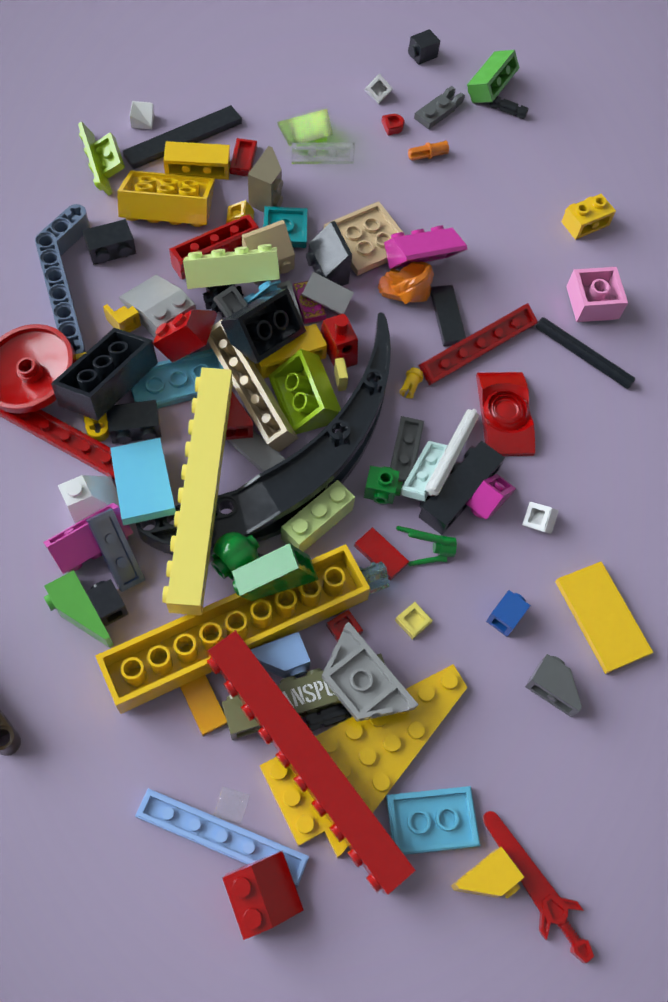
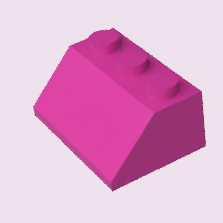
[384,225,468,269]

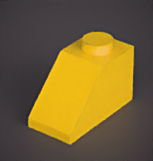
[451,847,524,898]

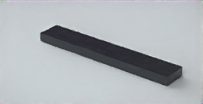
[122,105,242,170]

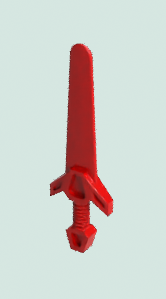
[483,811,594,963]

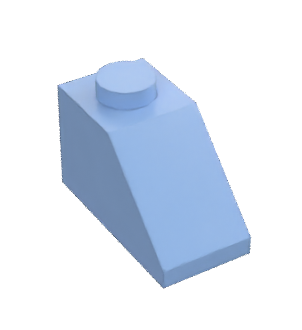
[251,632,311,678]

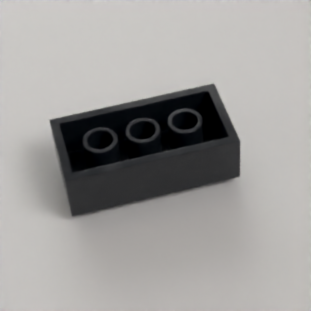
[51,328,158,421]

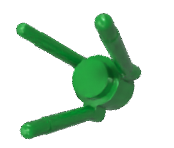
[396,526,457,566]

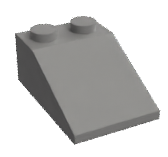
[119,275,196,338]

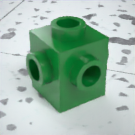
[364,465,403,504]

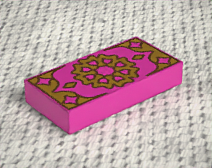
[293,280,326,324]

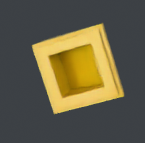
[226,200,254,224]

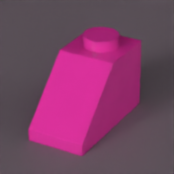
[466,474,516,520]

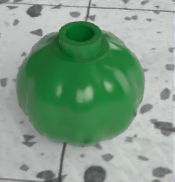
[211,532,260,581]

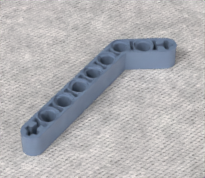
[35,204,90,354]

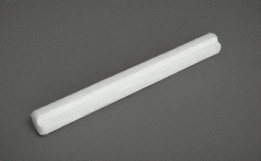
[425,409,479,496]

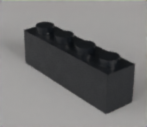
[419,441,505,535]

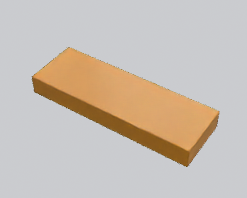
[180,675,227,736]

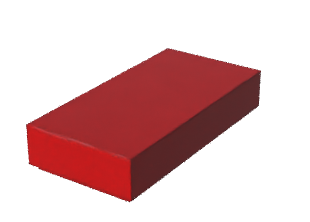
[230,138,257,177]
[354,527,409,581]

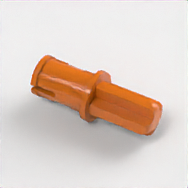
[408,140,449,161]

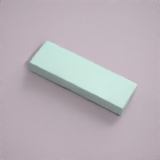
[401,441,448,501]

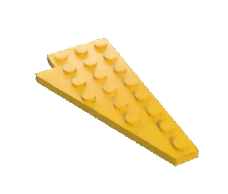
[260,664,468,858]

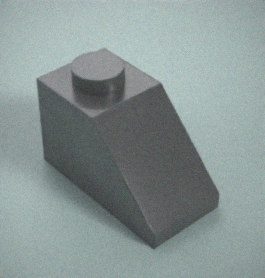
[525,654,582,718]

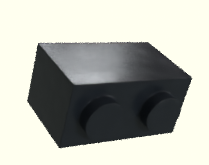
[82,219,136,265]
[107,400,162,444]

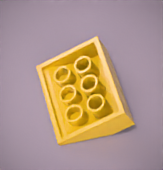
[117,170,215,227]

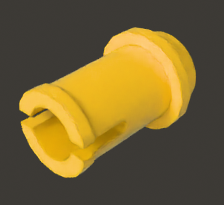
[399,367,423,399]

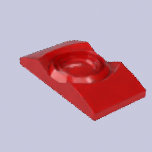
[476,372,535,456]

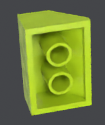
[269,349,341,434]

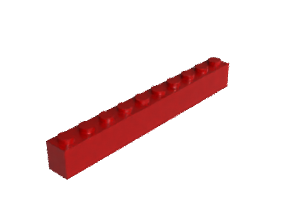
[206,630,416,895]

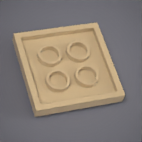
[324,201,405,276]

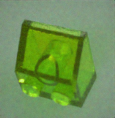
[277,109,333,149]

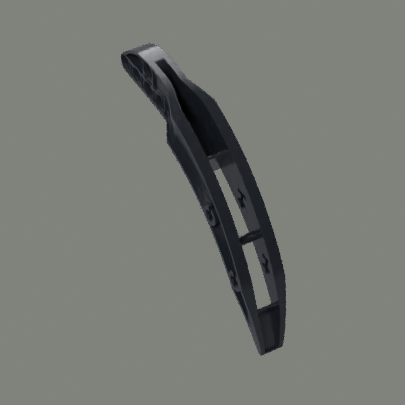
[136,312,391,555]

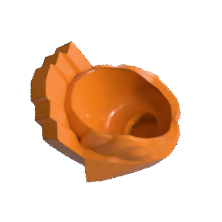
[378,261,434,304]

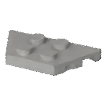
[321,622,419,722]

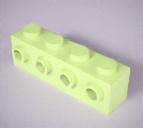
[183,244,280,289]

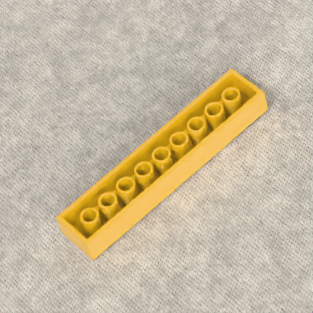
[95,544,371,714]

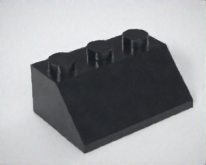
[220,288,306,364]

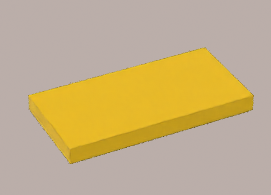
[555,561,654,674]

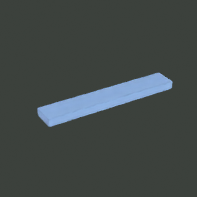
[135,788,309,886]

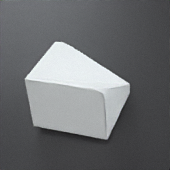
[364,73,393,104]
[130,101,155,130]
[522,502,559,534]

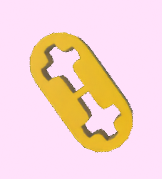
[83,413,110,442]

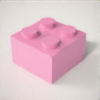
[566,267,628,322]

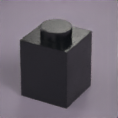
[408,29,440,65]
[86,579,129,627]

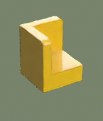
[103,304,141,333]

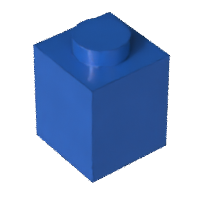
[486,590,531,637]

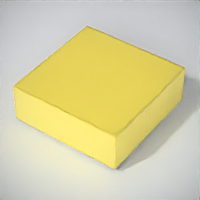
[334,358,348,391]
[395,602,433,640]

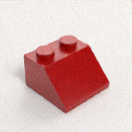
[153,310,217,363]
[222,850,304,940]

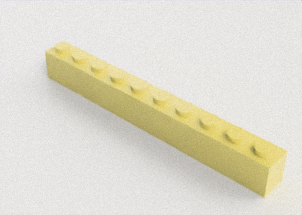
[162,367,233,615]

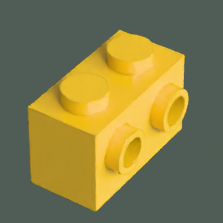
[561,193,616,240]

